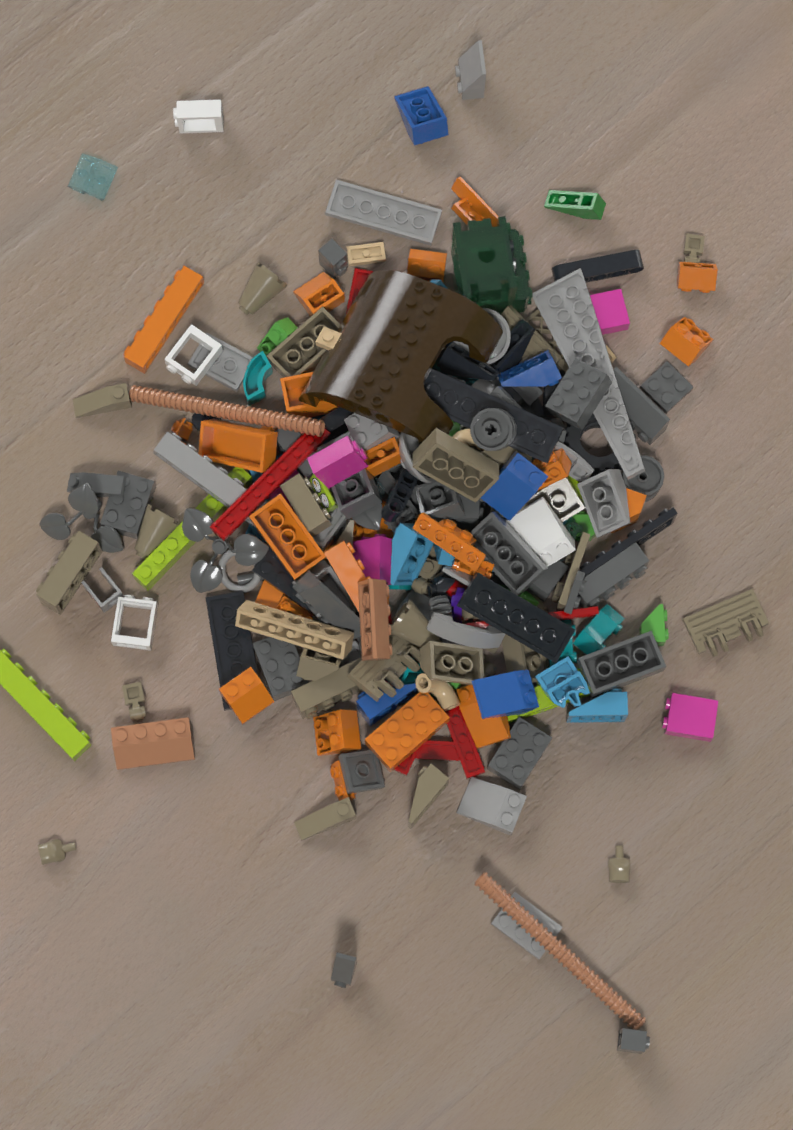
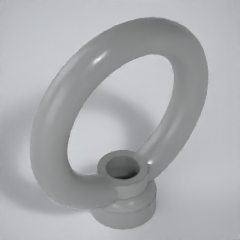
[218,548,261,593]

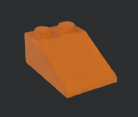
[457,685,511,748]

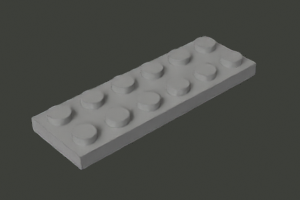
[325,180,442,245]

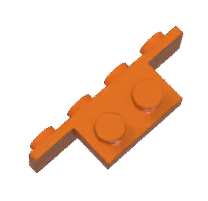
[451,177,509,240]
[413,512,486,571]

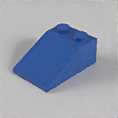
[394,86,449,146]
[498,350,562,387]
[481,451,548,521]
[472,670,539,719]
[356,683,418,727]

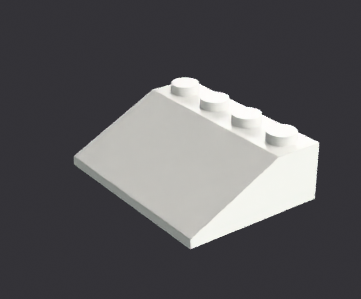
[505,497,576,567]

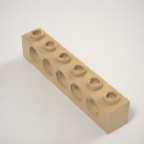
[235,600,354,659]

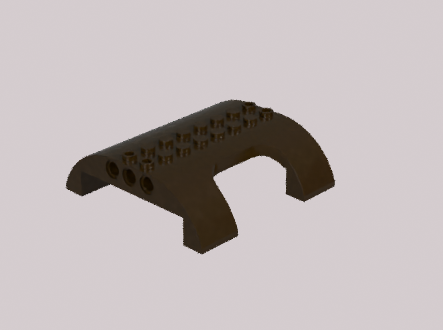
[299,270,503,445]

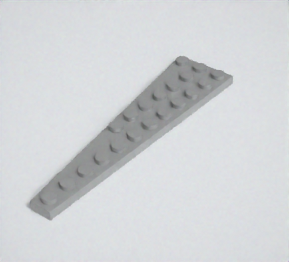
[531,268,645,480]

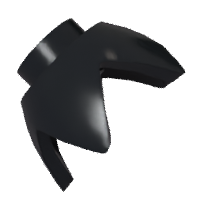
[427,572,455,604]

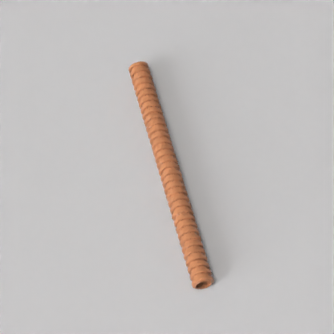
[129,385,325,437]
[474,872,646,1030]

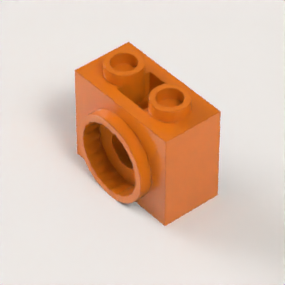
[531,448,572,491]

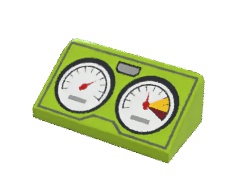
[309,474,338,512]

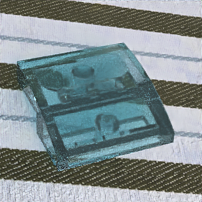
[67,154,118,201]

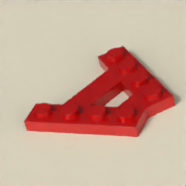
[394,705,485,779]

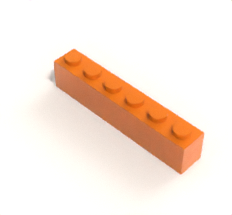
[124,266,204,374]

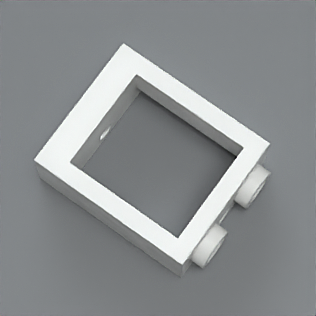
[173,100,224,133]
[164,324,223,386]
[111,595,158,651]

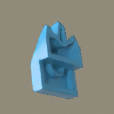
[535,656,590,708]

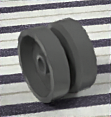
[470,408,517,451]
[621,455,665,502]

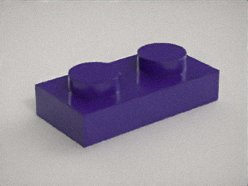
[451,587,465,623]

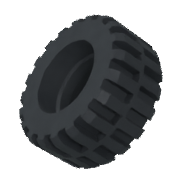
[564,414,636,477]

